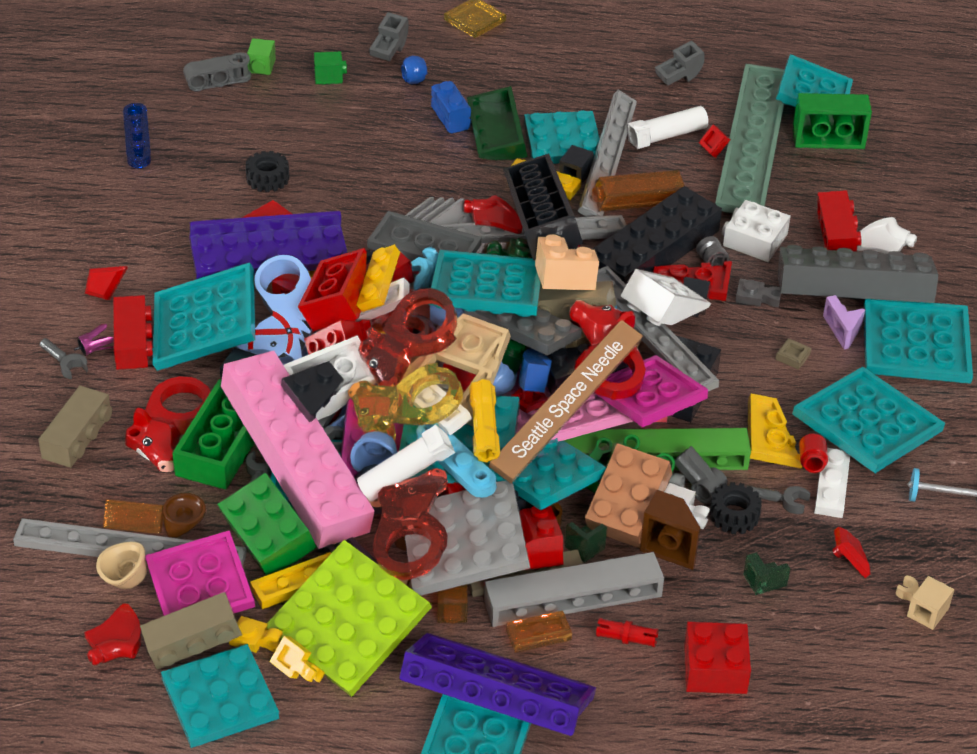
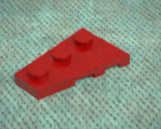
[653,261,732,301]

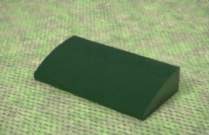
[467,86,528,160]

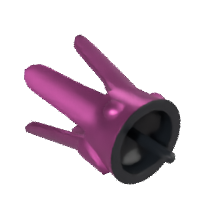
[74,324,114,356]

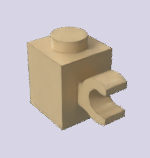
[896,575,954,630]

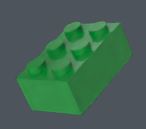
[792,93,872,149]
[217,473,317,576]

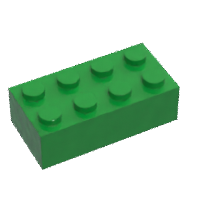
[172,379,255,490]

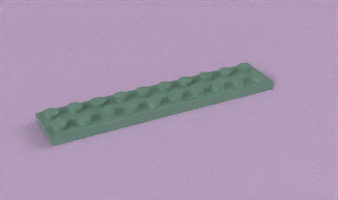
[715,64,785,213]

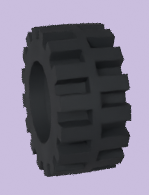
[246,151,289,192]
[709,482,762,534]

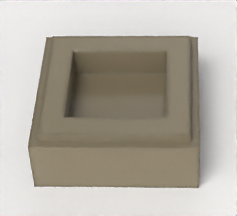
[775,338,812,370]

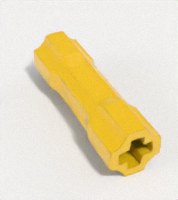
[469,379,500,462]

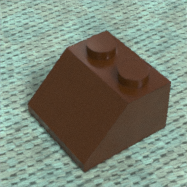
[640,490,701,570]

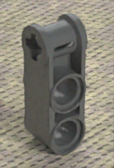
[183,52,251,91]

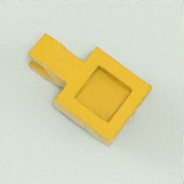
[229,616,283,653]
[269,636,324,683]

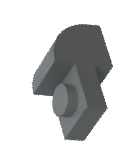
[369,12,409,61]
[655,40,705,86]

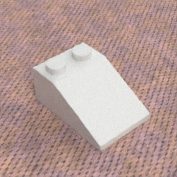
[621,269,711,326]
[283,336,382,420]

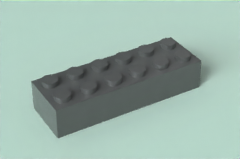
[777,245,939,303]

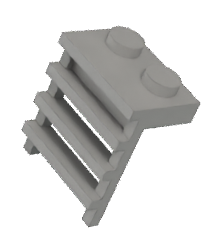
[405,197,473,225]

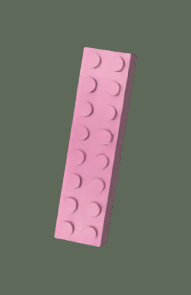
[221,350,375,549]

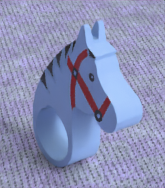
[236,255,316,365]

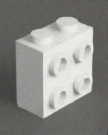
[722,200,790,262]

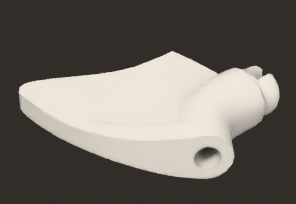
[857,217,917,254]

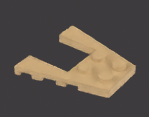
[383,313,511,426]

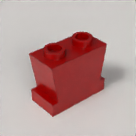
[304,320,377,355]

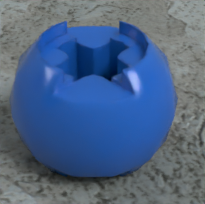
[401,56,427,84]

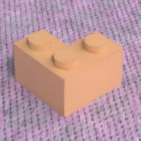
[535,235,599,290]

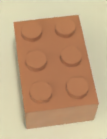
[585,443,672,548]

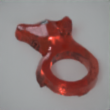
[358,288,457,399]
[373,468,448,580]

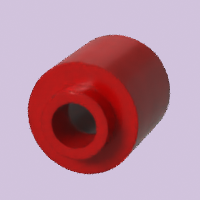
[799,433,828,473]

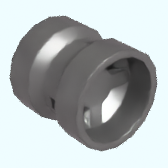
[696,236,729,266]

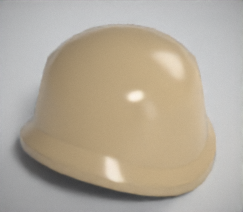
[96,542,148,589]

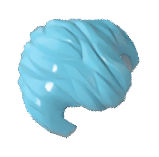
[411,247,439,294]

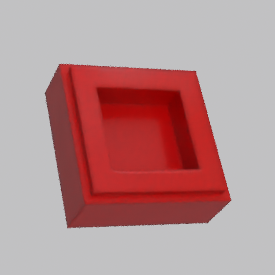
[698,124,731,158]

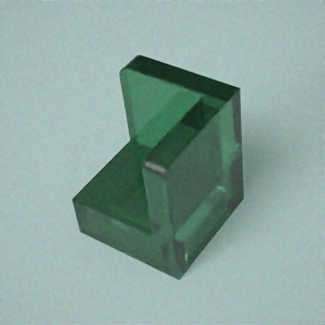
[565,522,607,563]
[743,552,790,595]

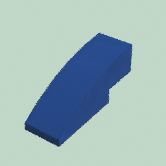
[518,348,552,393]

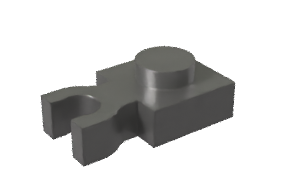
[735,279,781,307]

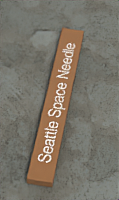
[489,320,643,484]

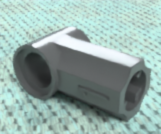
[675,446,728,504]

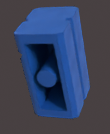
[431,81,471,134]

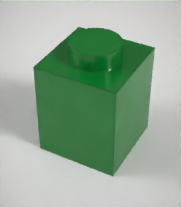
[314,51,347,84]

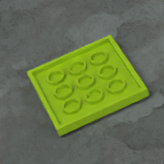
[267,540,432,697]

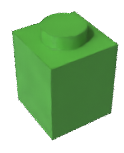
[247,38,276,75]

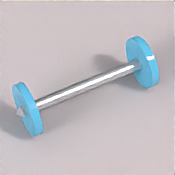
[907,468,977,502]

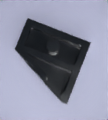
[281,361,344,422]

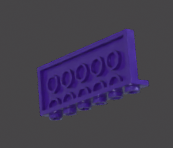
[190,211,347,279]
[400,633,596,736]

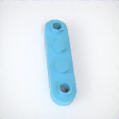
[416,421,497,498]

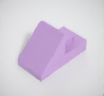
[823,295,865,349]

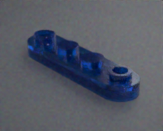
[123,103,151,169]

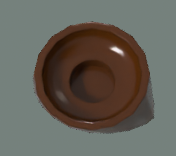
[163,493,206,538]

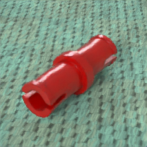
[596,618,659,647]

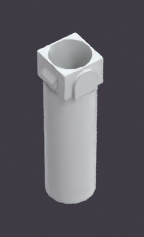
[628,106,708,149]
[357,425,455,502]

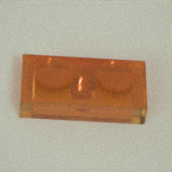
[103,499,163,534]
[506,610,572,653]

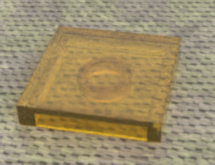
[444,0,506,38]

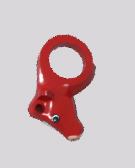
[569,300,646,400]
[125,376,211,472]

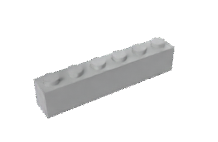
[484,552,664,627]

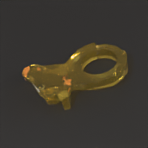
[348,363,463,441]

